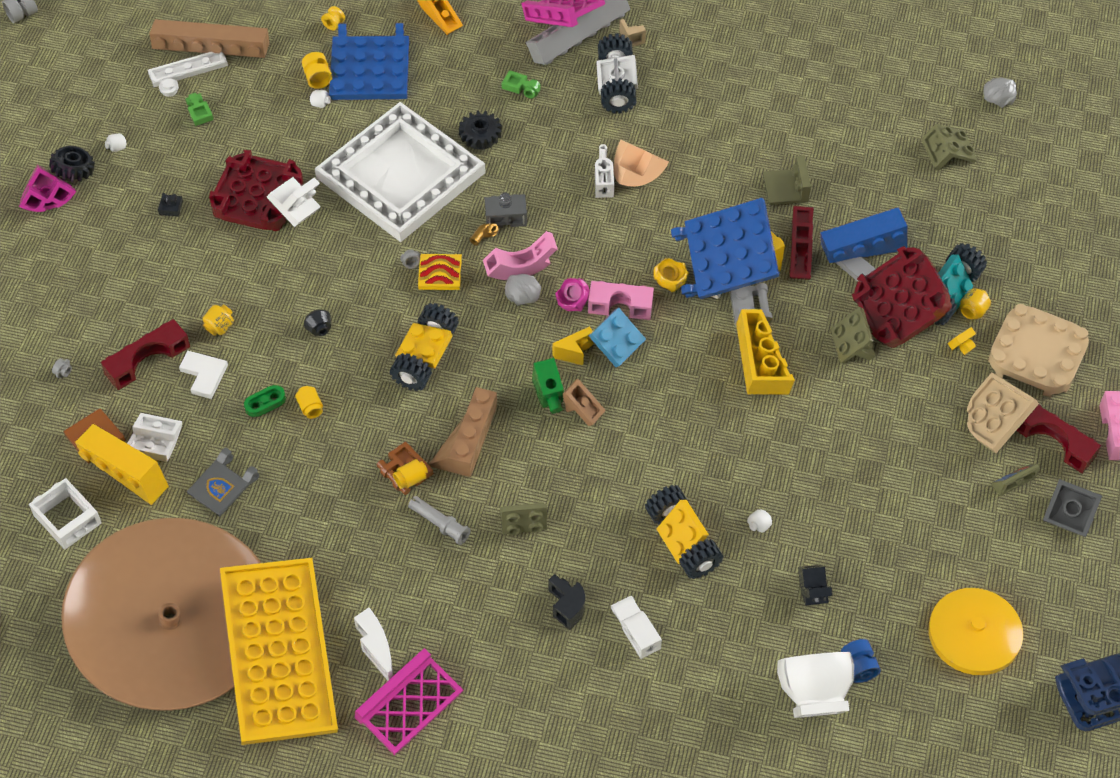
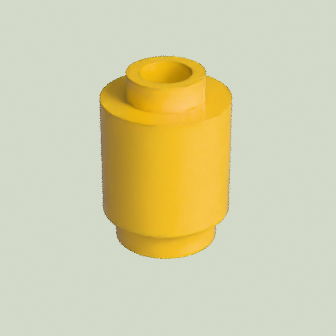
[295,386,323,419]
[393,459,428,489]

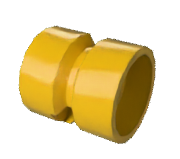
[302,52,332,89]

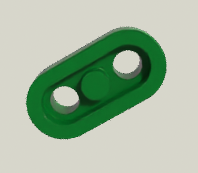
[244,385,286,417]

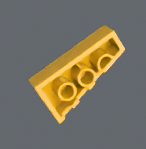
[736,309,795,395]
[75,424,169,505]

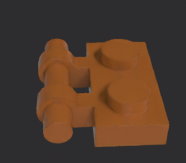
[377,441,433,495]

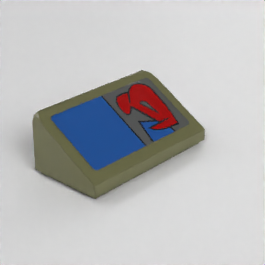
[991,464,1040,496]

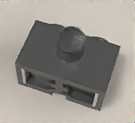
[484,192,527,228]

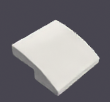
[127,413,182,462]

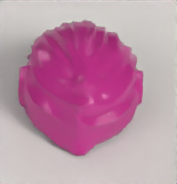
[555,278,590,312]

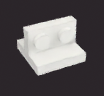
[267,177,320,227]

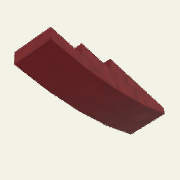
[790,206,814,280]

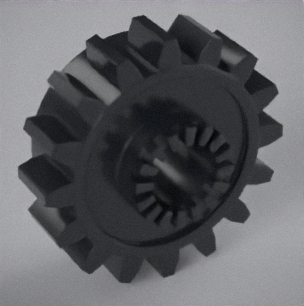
[459,111,502,150]
[49,146,95,182]

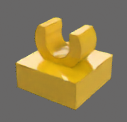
[947,327,976,355]

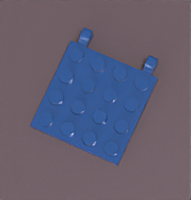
[329,23,409,100]
[671,198,780,300]

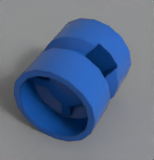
[841,639,881,683]

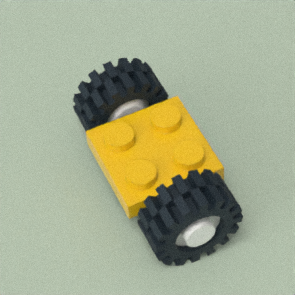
[390,303,459,391]
[645,485,724,579]

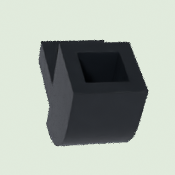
[798,565,833,606]
[548,574,585,630]

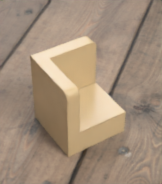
[619,19,646,47]

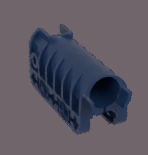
[1055,653,1120,732]

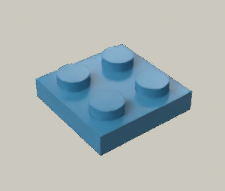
[588,308,646,367]

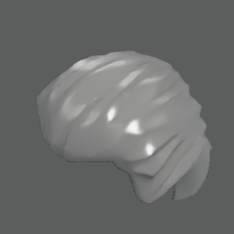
[983,77,1017,108]
[505,274,541,306]

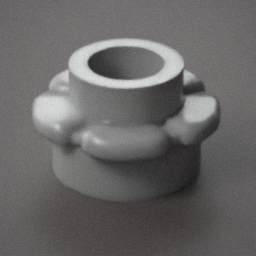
[400,249,420,269]
[52,358,72,378]

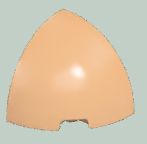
[613,140,669,187]

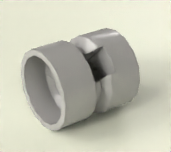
[2,0,38,23]

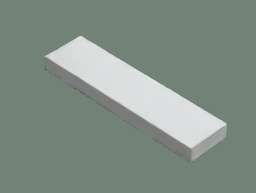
[148,52,228,87]

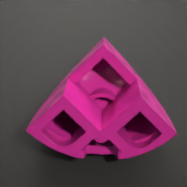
[19,164,76,212]

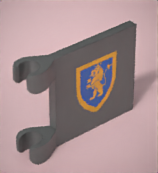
[186,448,260,517]

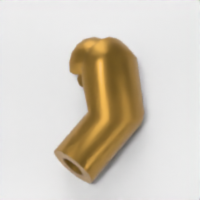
[469,223,499,245]

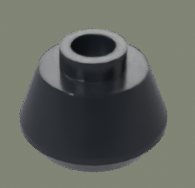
[303,309,331,336]

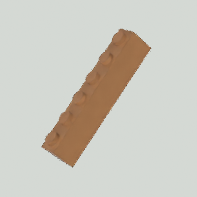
[149,19,269,58]

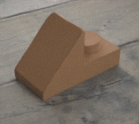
[563,379,606,426]

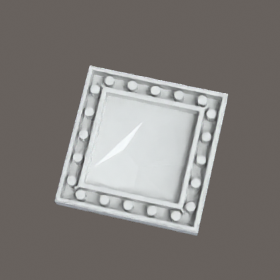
[315,102,485,242]

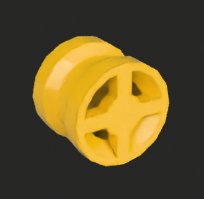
[321,6,345,31]

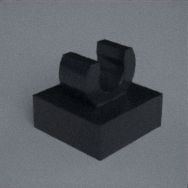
[158,193,183,217]

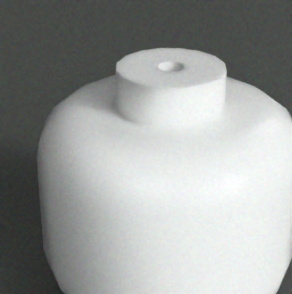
[310,90,331,108]
[105,133,127,152]
[747,509,772,533]

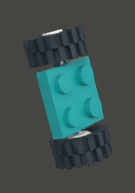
[935,243,987,325]

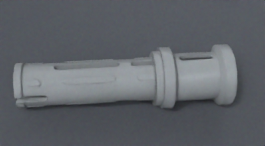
[408,496,471,545]

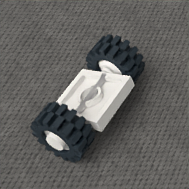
[596,33,638,114]

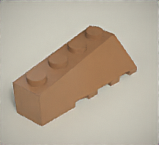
[429,387,497,477]

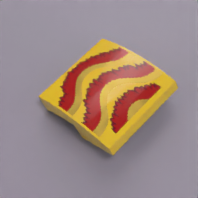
[418,254,462,290]

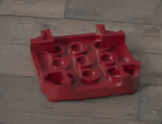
[209,150,304,231]
[852,246,952,348]

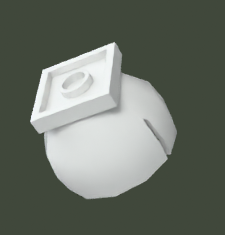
[777,652,854,718]

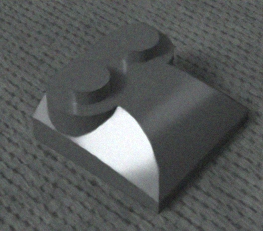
[1043,479,1102,538]

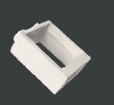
[29,478,101,550]

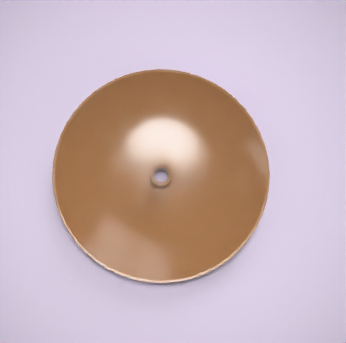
[61,518,261,711]

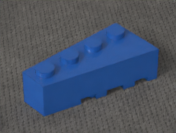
[820,207,908,263]

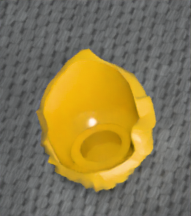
[653,258,689,292]

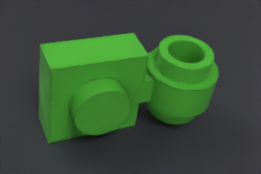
[501,70,541,99]
[185,92,214,126]

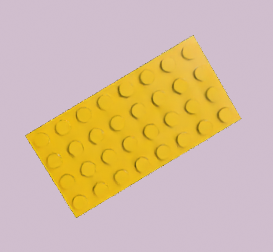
[220,558,338,745]

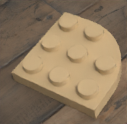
[967,373,1039,453]

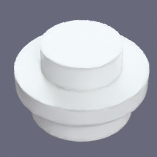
[159,78,179,97]

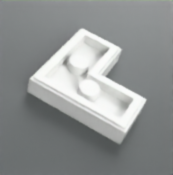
[179,351,228,399]

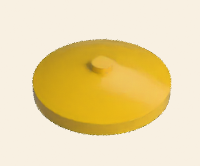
[928,588,1023,675]

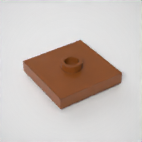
[63,408,125,464]

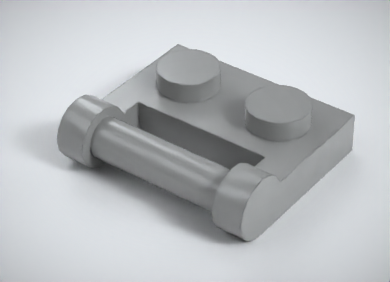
[730,283,773,326]

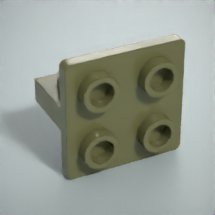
[831,307,876,363]

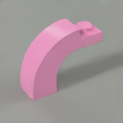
[483,231,558,280]

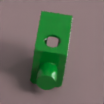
[532,358,564,414]

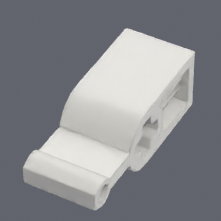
[595,144,614,198]
[611,596,662,659]

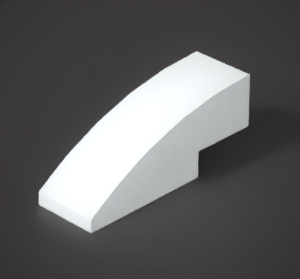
[354,608,393,681]

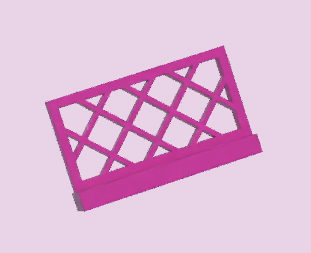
[521,0,605,27]
[355,648,463,756]

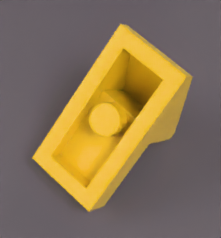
[552,326,594,365]

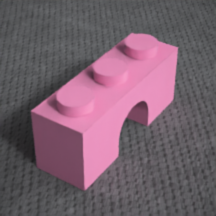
[588,281,654,320]
[1099,391,1120,460]

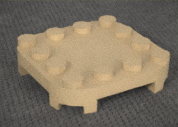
[988,304,1089,397]

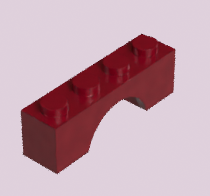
[101,319,190,390]
[1016,404,1101,474]

